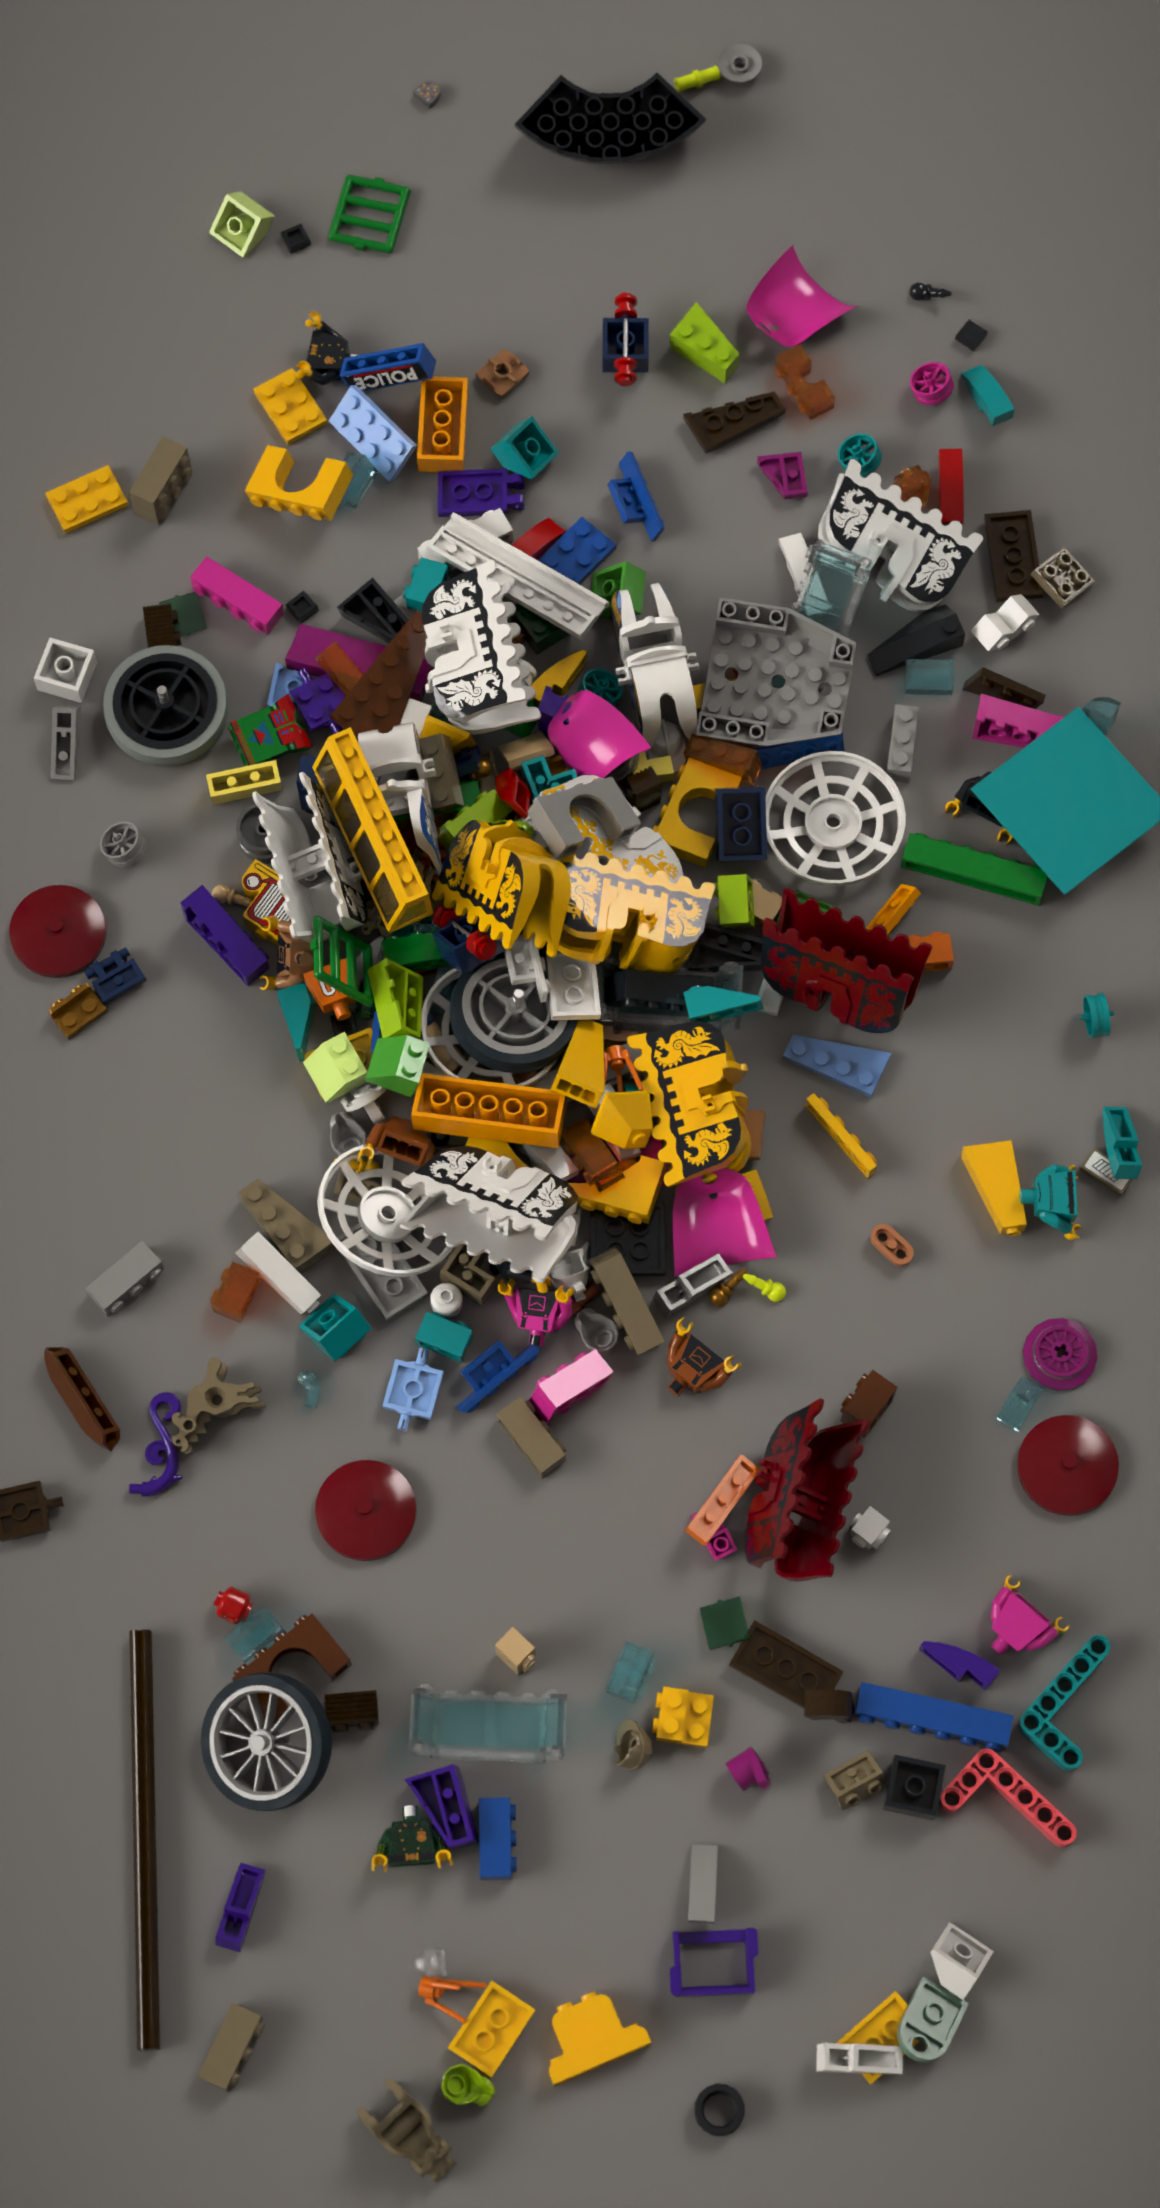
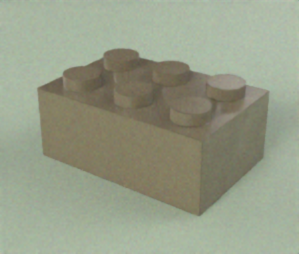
[129,437,193,525]

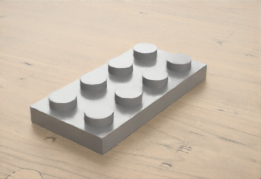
[337,1223,428,1321]

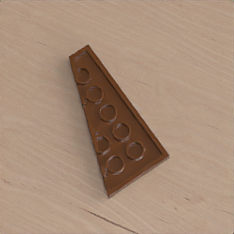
[329,610,428,740]

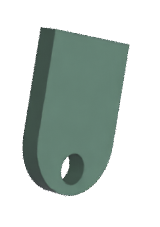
[897,1976,969,2063]

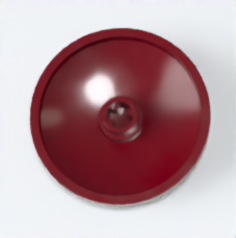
[9,885,106,978]
[1017,1415,1119,1516]
[315,1460,417,1561]

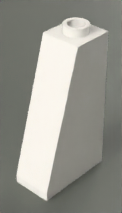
[235,1232,321,1314]

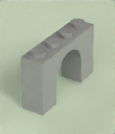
[527,777,641,860]

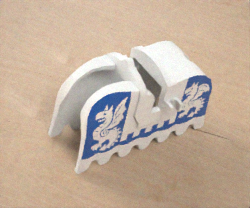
[358,722,442,875]

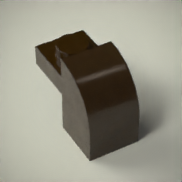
[804,1689,854,1723]

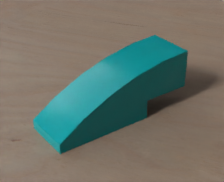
[961,365,1015,426]
[1102,1107,1143,1179]

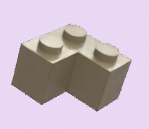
[440,1244,496,1306]

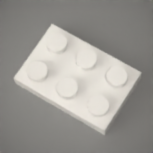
[545,951,601,1020]

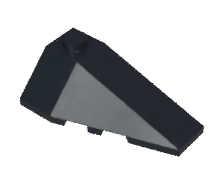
[867,604,965,676]

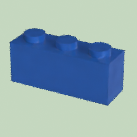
[479,1797,517,1880]

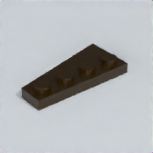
[683,391,786,454]

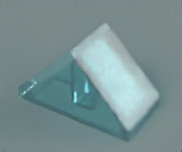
[996,1376,1043,1431]

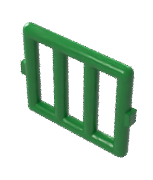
[328,175,411,253]
[310,916,374,1007]

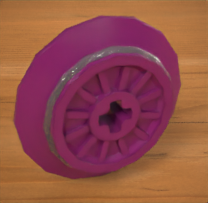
[1023,1318,1098,1391]

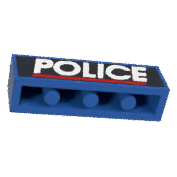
[340,343,436,391]

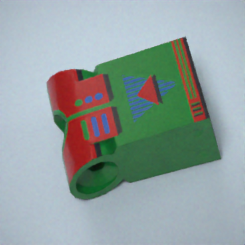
[228,694,313,766]

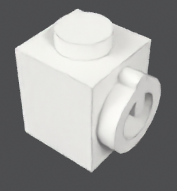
[850,1506,891,1550]

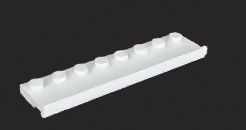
[426,512,609,640]

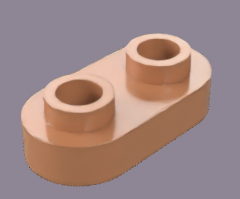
[870,1224,914,1267]

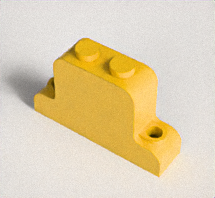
[549,1991,651,2086]

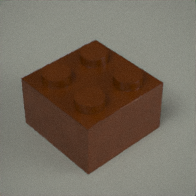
[840,1370,897,1438]

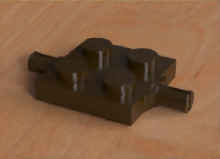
[0,1481,64,1542]

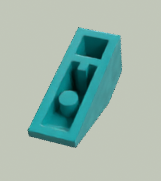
[277,983,316,1062]
[683,986,764,1023]

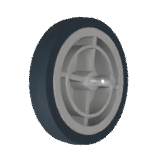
[450,951,578,1073]

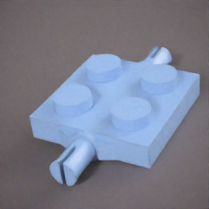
[382,1348,444,1431]

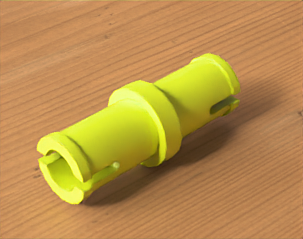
[674,65,720,93]

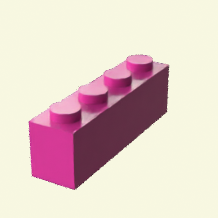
[190,556,284,635]

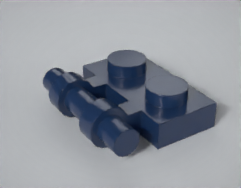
[454,745,481,778]
[84,947,146,1005]

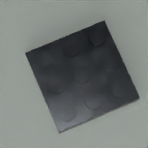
[590,1202,665,1276]

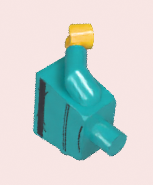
[1019,1164,1081,1240]

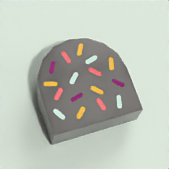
[413,81,440,109]

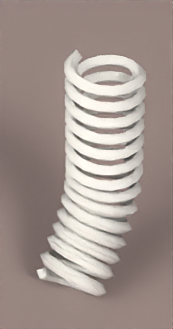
[582,1241,591,1266]

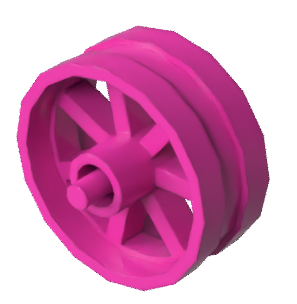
[910,362,954,406]

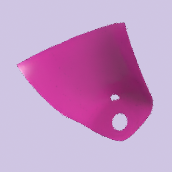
[746,245,858,347]
[547,690,651,779]
[673,1168,777,1277]

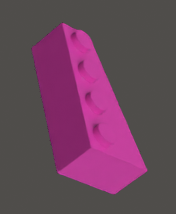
[972,694,1064,748]

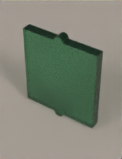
[159,592,207,636]
[700,1596,750,1650]

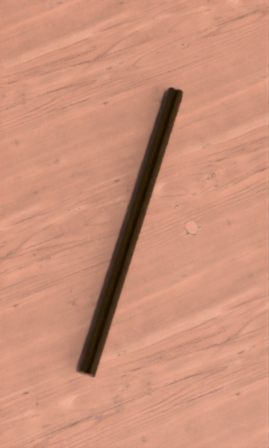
[129,1629,160,2051]

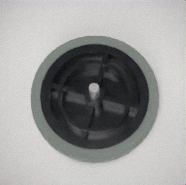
[103,645,228,766]

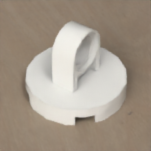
[341,1082,387,1125]

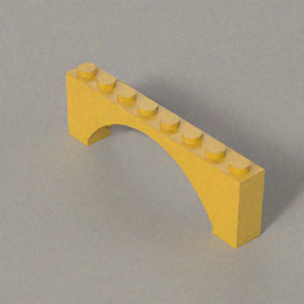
[466,1137,666,1224]

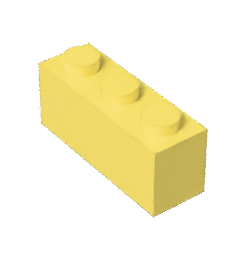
[206,760,283,805]

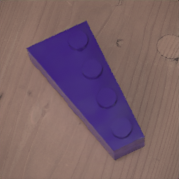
[180,885,269,986]

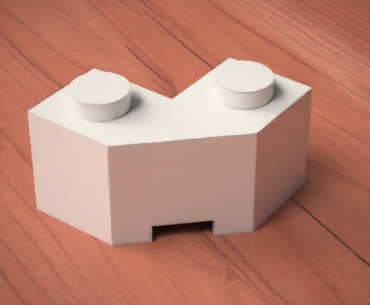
[971,594,1040,651]

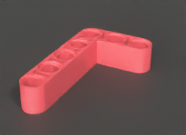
[939,1749,1077,1848]

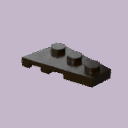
[962,667,1046,709]

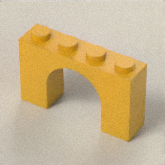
[245,445,354,521]
[653,757,742,868]

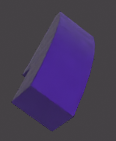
[919,1641,1001,1691]
[215,1863,265,1952]

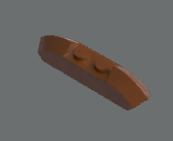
[44,1347,120,1451]

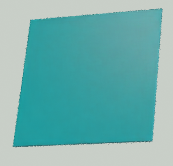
[970,707,1160,895]

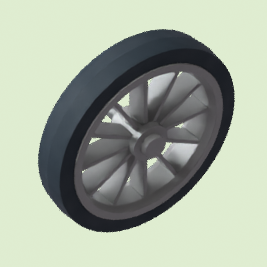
[201,1672,332,1811]

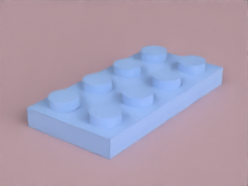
[329,385,417,482]

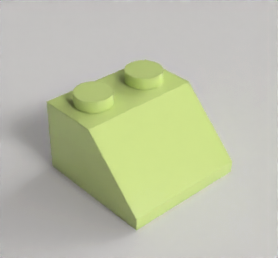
[209,191,275,258]
[303,1032,367,1104]

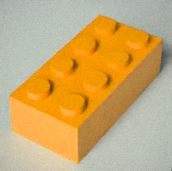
[417,376,469,472]

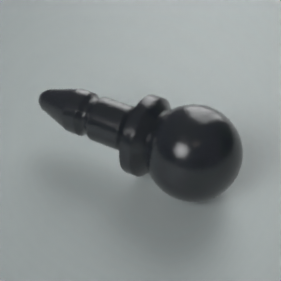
[909,282,951,301]

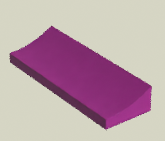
[285,624,433,702]

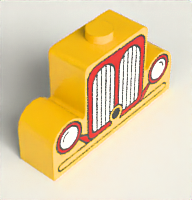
[242,859,292,946]

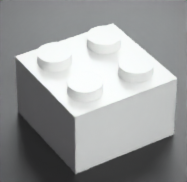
[34,638,97,703]

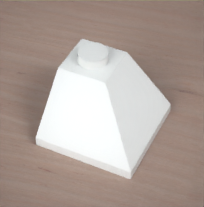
[930,1922,994,2000]

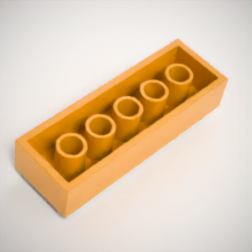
[411,1073,567,1149]

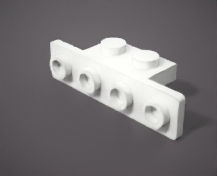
[503,934,551,1002]

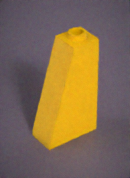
[550,1020,605,1108]
[961,1140,1027,1236]

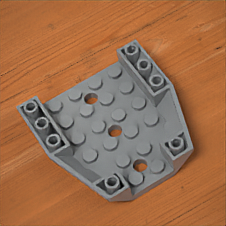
[696,597,856,747]

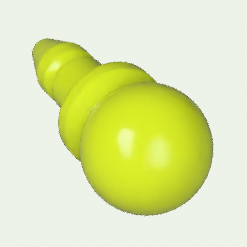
[743,1274,786,1302]

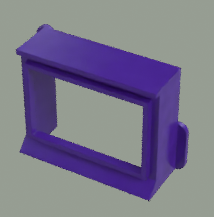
[670,1928,758,1997]

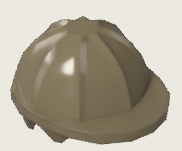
[614,1719,653,1771]

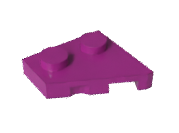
[757,452,808,500]

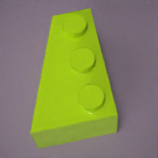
[669,302,739,383]
[368,958,423,1039]

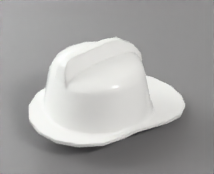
[648,719,686,772]

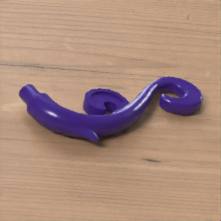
[129,1392,182,1497]

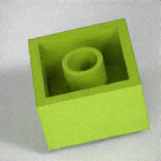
[714,874,755,930]

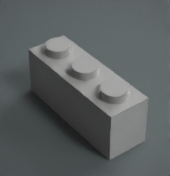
[886,704,919,783]
[85,1240,164,1316]

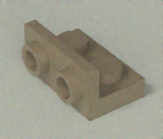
[824,1750,887,1810]

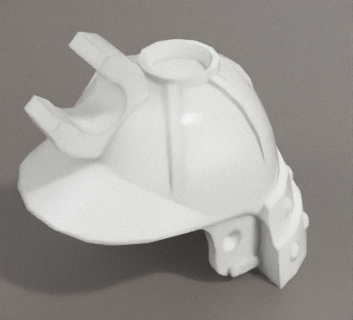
[549,1248,589,1302]

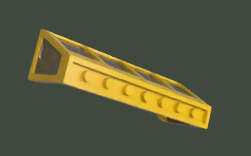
[312,727,434,933]

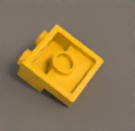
[652,1686,714,1748]

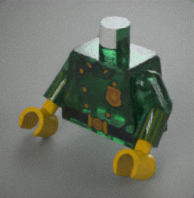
[372,1805,453,1872]

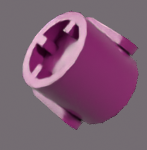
[725,1746,771,1791]

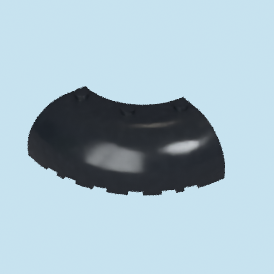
[514,72,706,164]

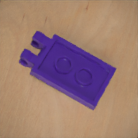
[438,468,524,517]

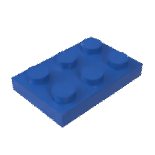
[538,517,616,585]

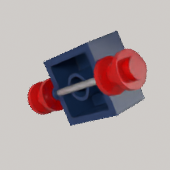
[603,292,649,387]
[432,904,504,974]

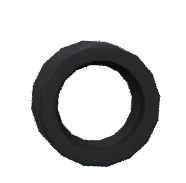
[694,2084,745,2136]

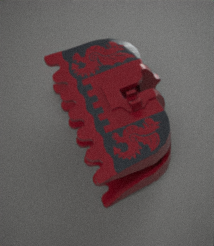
[761,888,933,1033]
[745,1398,870,1582]

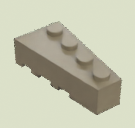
[238,1179,337,1274]
[588,1247,665,1355]

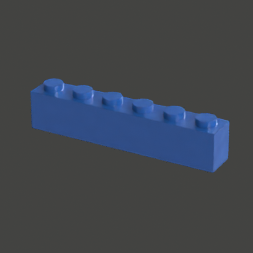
[854,1682,1014,1752]

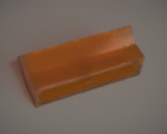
[315,642,364,695]

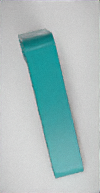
[1018,1635,1111,1772]

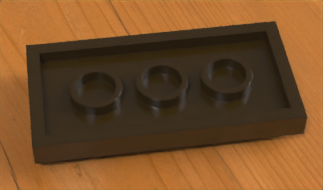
[984,510,1044,602]
[729,1620,844,1709]

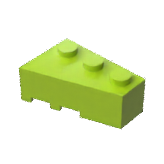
[438,789,512,851]

